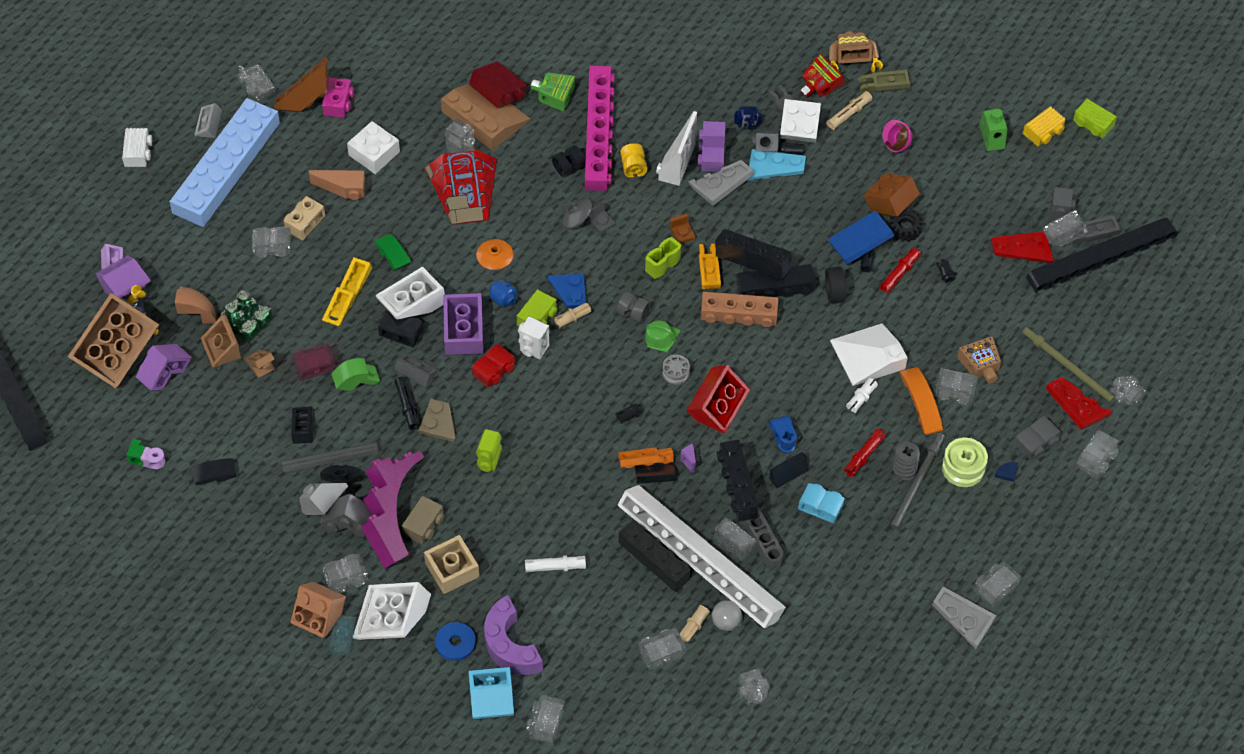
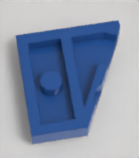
[548,274,586,309]

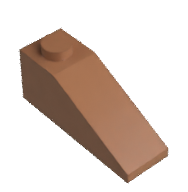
[309,170,365,200]

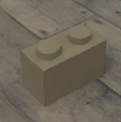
[402,496,445,545]

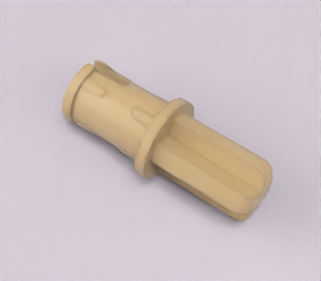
[554,303,591,328]
[679,605,710,642]

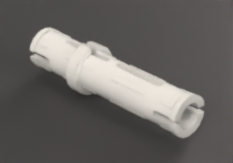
[525,555,586,572]

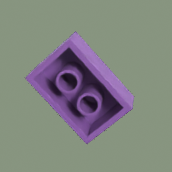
[443,293,484,355]

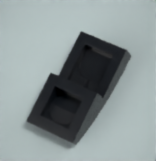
[192,458,236,485]

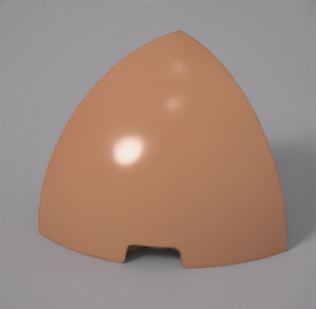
[175,287,218,323]

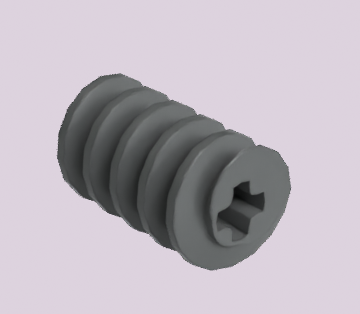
[892,442,920,481]

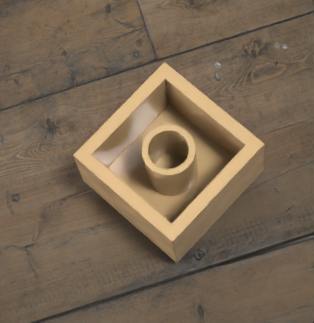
[424,535,479,594]

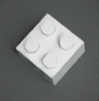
[780,99,821,143]
[347,122,400,174]

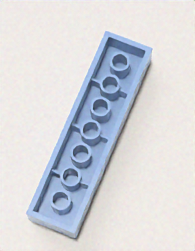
[169,98,280,227]

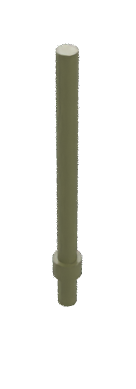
[1022,327,1115,402]

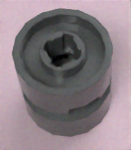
[616,291,651,324]

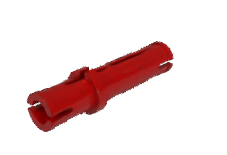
[879,248,921,294]
[844,429,886,477]

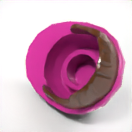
[883,120,913,153]

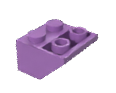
[96,256,150,299]

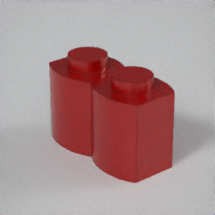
[472,344,515,388]

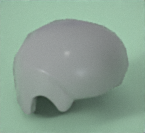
[711,600,744,631]

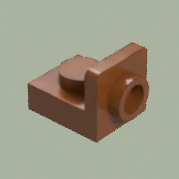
[670,214,695,244]

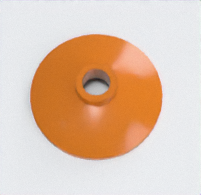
[476,239,514,270]

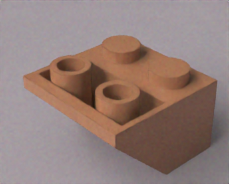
[291,582,346,638]

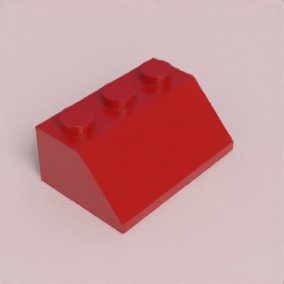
[686,365,750,434]

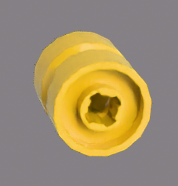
[620,143,647,178]

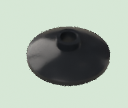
[320,465,360,483]

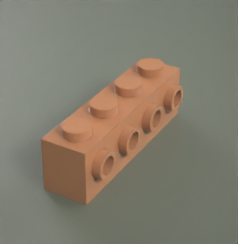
[701,292,778,327]

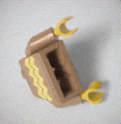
[829,31,883,73]

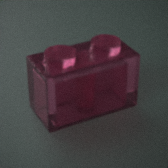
[292,343,336,381]

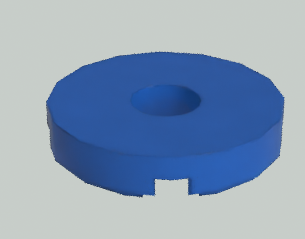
[435,622,476,661]

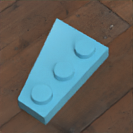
[747,149,806,181]

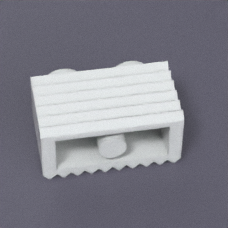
[122,128,152,167]

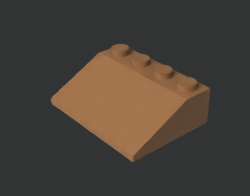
[441,84,531,151]
[68,293,159,389]

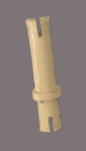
[826,91,872,130]

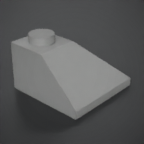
[299,483,348,515]

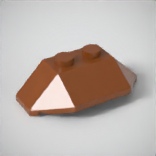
[273,57,328,111]

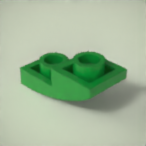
[374,234,411,271]

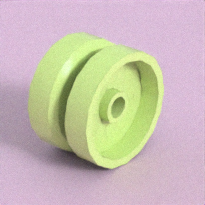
[942,437,988,487]

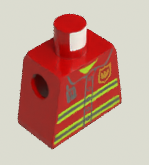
[800,54,845,98]

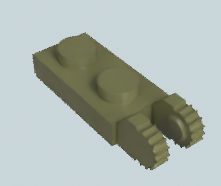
[858,70,910,93]

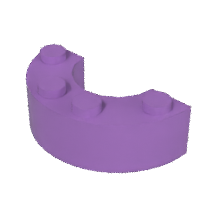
[484,595,543,675]

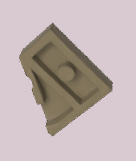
[419,399,455,442]

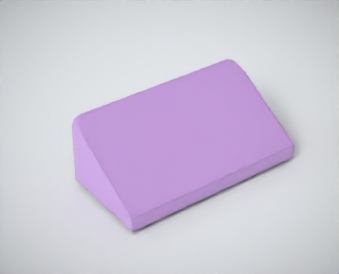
[101,244,123,270]

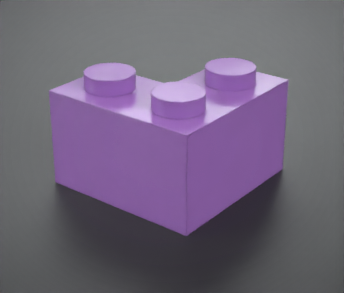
[698,121,725,172]
[136,344,192,390]

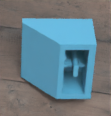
[469,667,514,719]

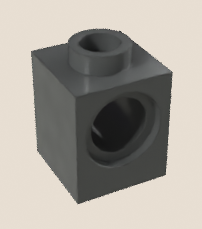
[752,130,778,152]

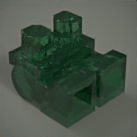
[220,290,273,343]

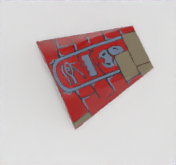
[425,150,497,225]

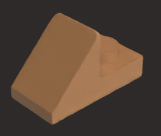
[244,349,275,378]

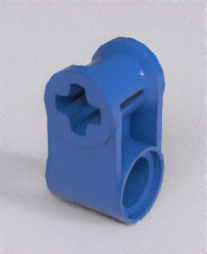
[769,415,797,453]

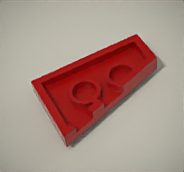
[991,231,1054,264]
[1045,377,1112,430]

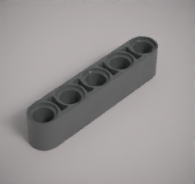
[729,496,783,569]

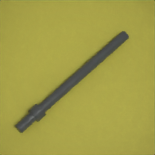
[890,433,945,529]

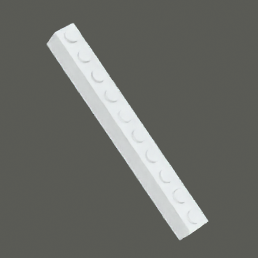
[618,485,786,628]

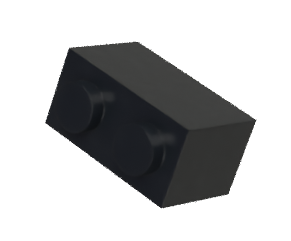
[378,309,423,348]

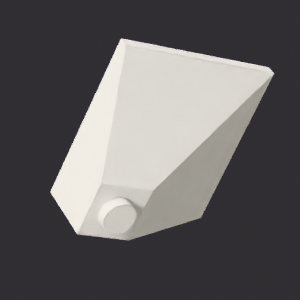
[656,111,697,186]
[830,324,907,386]
[353,582,431,640]

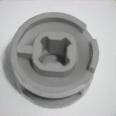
[663,355,690,384]

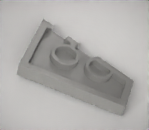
[688,160,754,205]
[933,587,996,649]

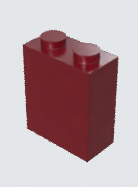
[469,61,527,108]

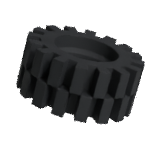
[889,208,923,242]

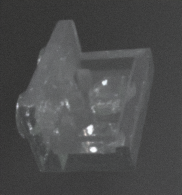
[237,64,275,101]

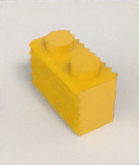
[1023,106,1065,147]

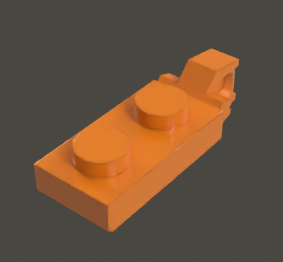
[618,447,674,468]

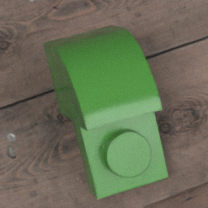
[332,358,380,391]

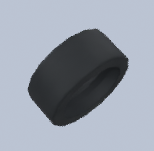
[825,266,846,303]

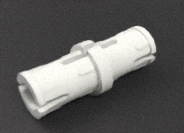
[846,378,878,413]

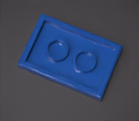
[828,211,894,265]

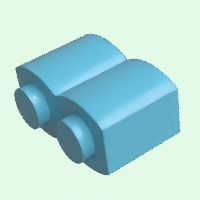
[798,483,845,524]

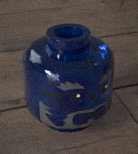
[734,106,762,130]

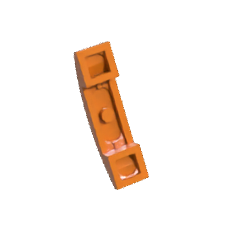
[899,367,943,435]

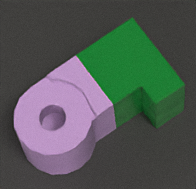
[126,438,165,469]

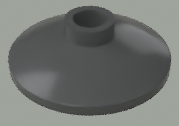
[562,198,592,229]

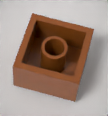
[863,173,920,216]

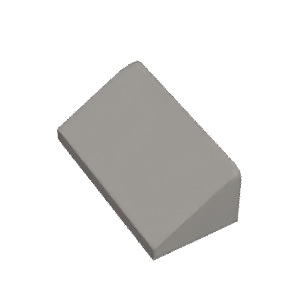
[194,103,222,138]

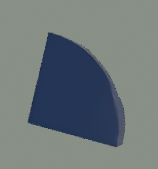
[995,462,1018,482]

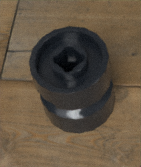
[552,145,586,177]

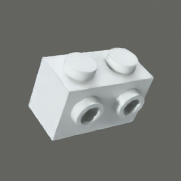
[518,317,549,359]

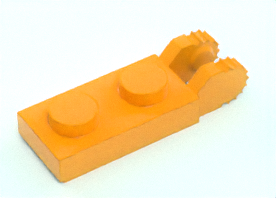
[699,244,721,289]

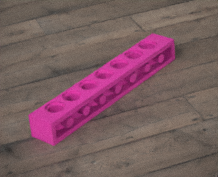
[585,66,614,191]

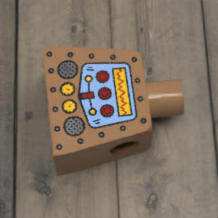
[957,336,1001,384]

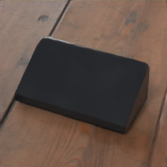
[769,452,809,488]
[635,463,676,484]

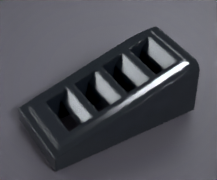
[291,406,312,444]

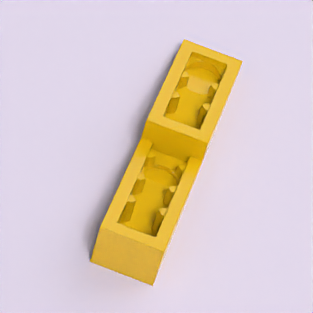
[322,257,373,327]

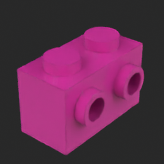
[322,77,354,118]

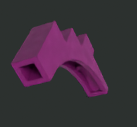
[361,451,424,569]

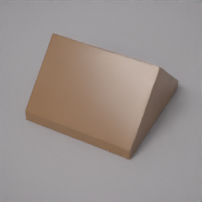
[201,314,241,367]

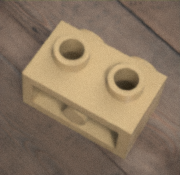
[284,196,325,240]

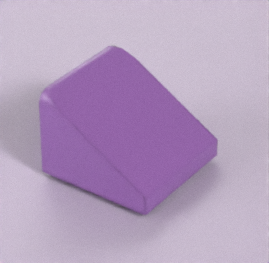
[681,444,696,472]

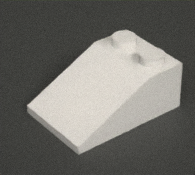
[376,267,445,319]

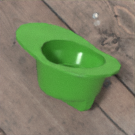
[645,320,680,352]

